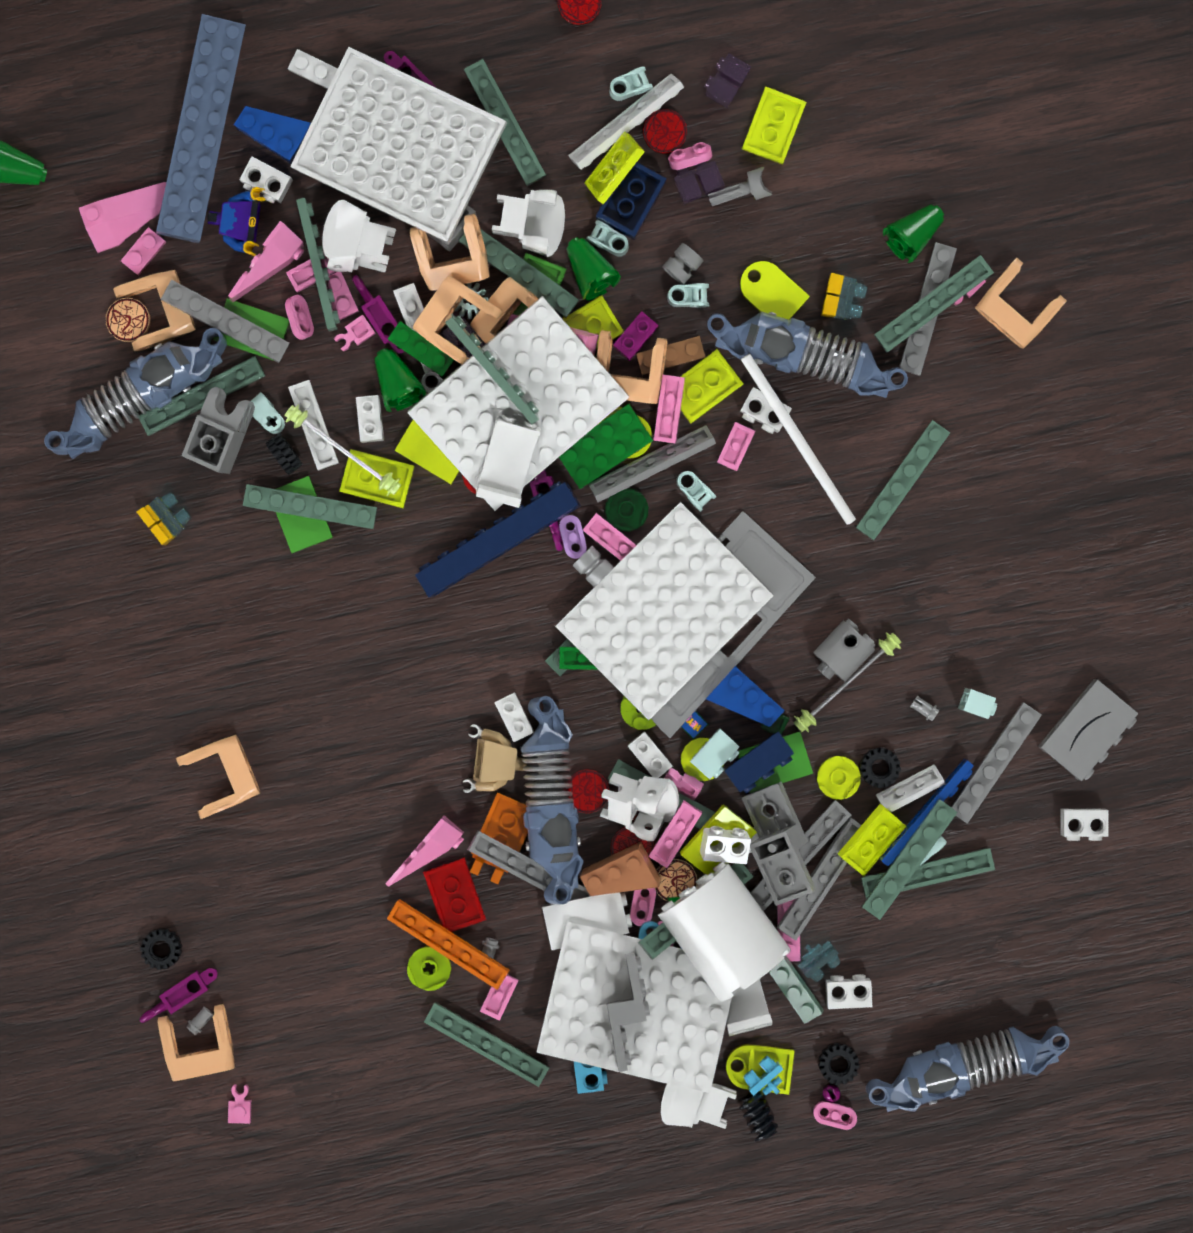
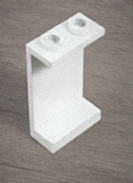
[476,415,541,508]
[542,892,632,950]
[726,979,772,1036]

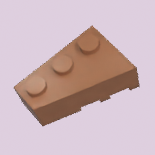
[580,841,661,896]

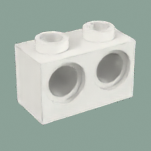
[239,157,293,204]
[740,387,792,434]
[356,395,384,443]
[494,692,534,742]
[627,731,673,778]
[1060,809,1108,841]
[700,826,751,864]
[825,974,872,1009]

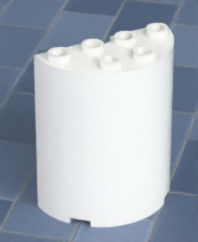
[658,862,791,1002]

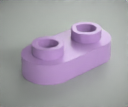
[559,515,587,559]

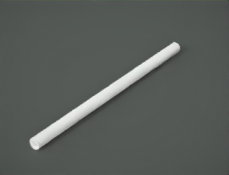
[741,354,856,525]

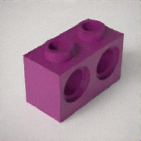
[613,311,659,362]

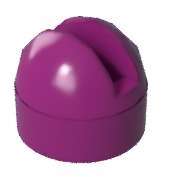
[822,1084,840,1103]

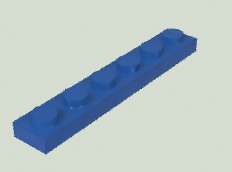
[879,759,974,866]

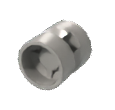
[662,243,704,285]
[573,546,614,587]

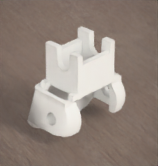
[492,190,565,257]
[322,200,396,272]
[600,773,679,841]
[661,1083,737,1129]

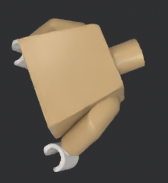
[463,725,527,793]

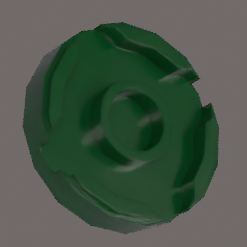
[605,488,649,532]

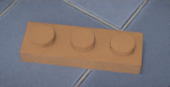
[636,336,705,375]

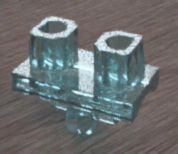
[798,941,840,982]

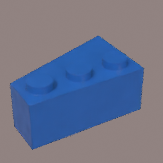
[234,106,311,164]
[706,666,785,727]

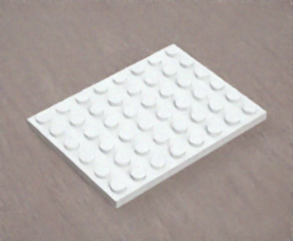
[290,47,507,243]
[407,296,629,511]
[555,502,773,720]
[537,922,732,1094]

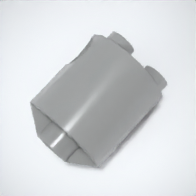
[813,619,875,682]

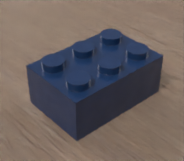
[596,162,667,240]
[724,731,794,793]

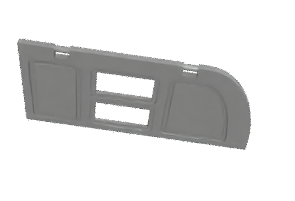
[651,511,816,738]

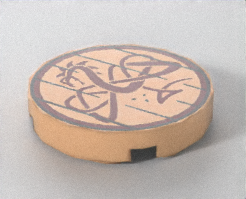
[106,298,150,342]
[655,859,697,901]

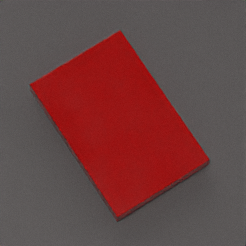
[423,857,486,932]

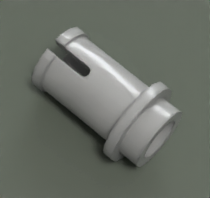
[910,695,939,721]
[482,937,499,959]
[186,1006,214,1035]

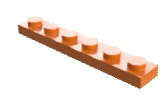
[387,899,510,990]

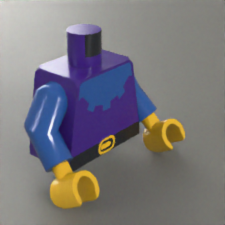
[208,187,265,256]

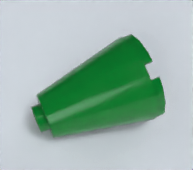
[0,140,48,185]
[883,205,944,263]
[566,237,621,300]
[374,348,426,412]

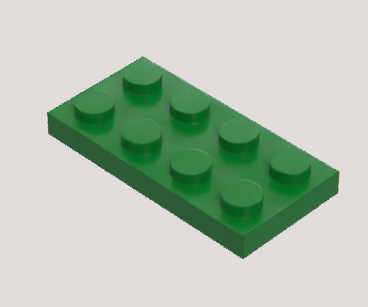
[559,404,654,489]

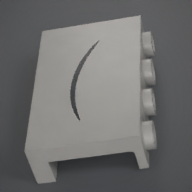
[1038,679,1138,781]

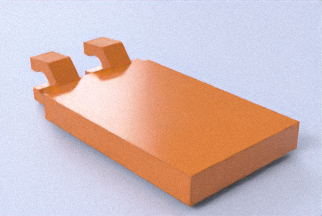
[470,793,528,884]

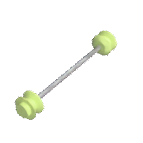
[285,404,401,496]
[794,632,902,733]

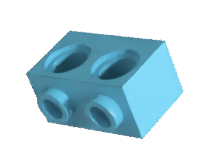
[574,1062,608,1094]

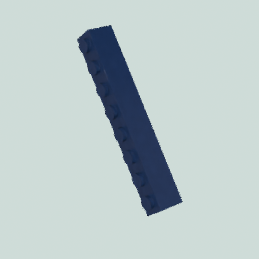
[415,482,581,598]

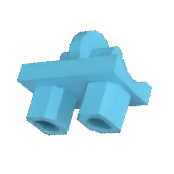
[743,1056,784,1096]

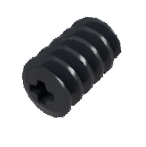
[738,1091,778,1142]

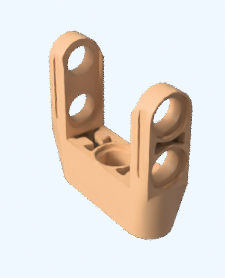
[410,214,490,291]
[975,258,1067,349]
[113,270,196,352]
[413,276,503,365]
[470,277,538,343]
[597,330,667,404]
[176,735,260,819]
[158,1004,235,1081]

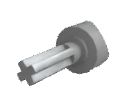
[708,167,772,206]

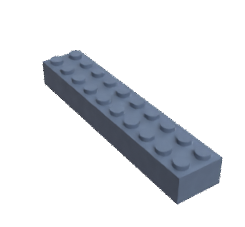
[156,14,246,243]

